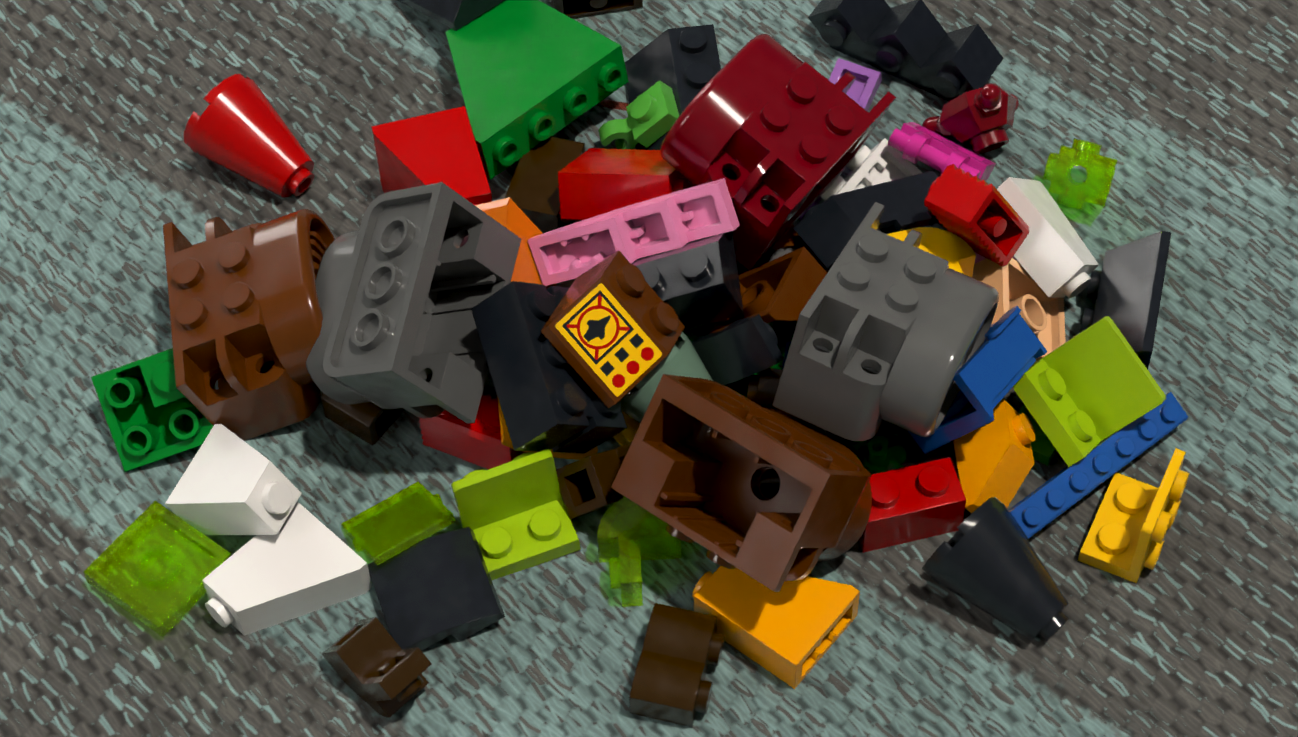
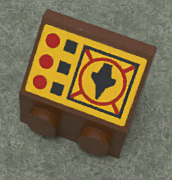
[541,250,685,408]

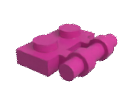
[888,122,996,181]

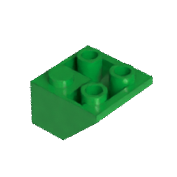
[91,348,216,472]

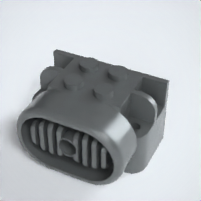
[306,182,521,424]
[772,202,999,441]

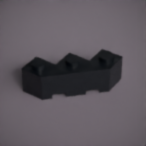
[808,0,1004,102]
[793,171,947,270]

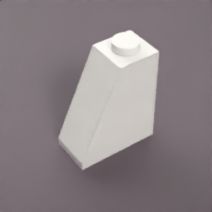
[997,177,1099,299]
[165,424,302,535]
[202,501,372,636]

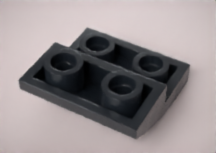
[368,527,505,651]

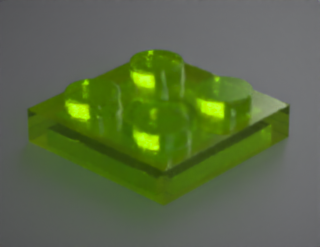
[83,501,231,637]

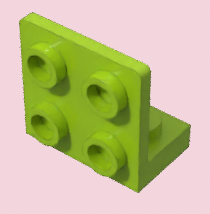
[1012,316,1166,467]
[451,449,581,580]

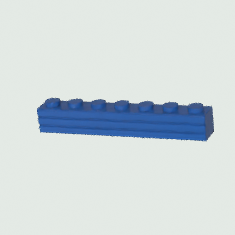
[1008,392,1188,539]

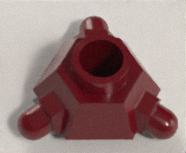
[922,83,1019,155]

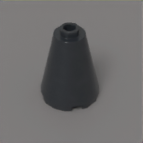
[922,497,1069,641]

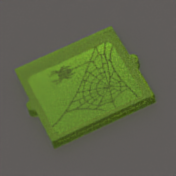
[341,482,456,565]

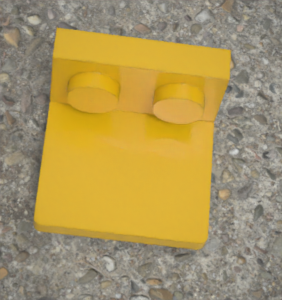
[1078,448,1190,583]

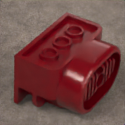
[660,34,896,270]

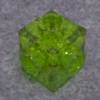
[1043,138,1118,210]

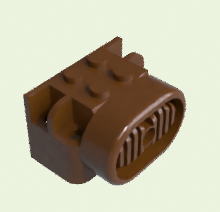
[163,209,335,441]
[611,374,872,592]

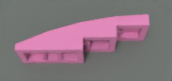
[527,178,740,286]

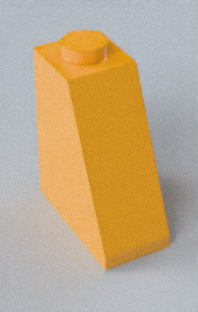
[692,566,860,689]

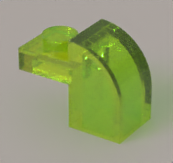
[597,497,681,607]

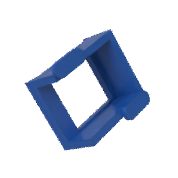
[908,306,1047,454]

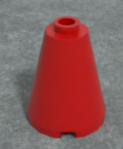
[184,74,314,198]

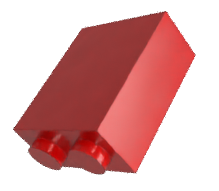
[558,148,694,220]

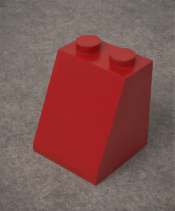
[371,106,492,205]

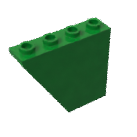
[445,0,629,180]

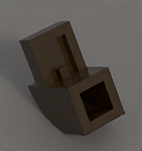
[556,442,632,519]
[322,617,432,718]

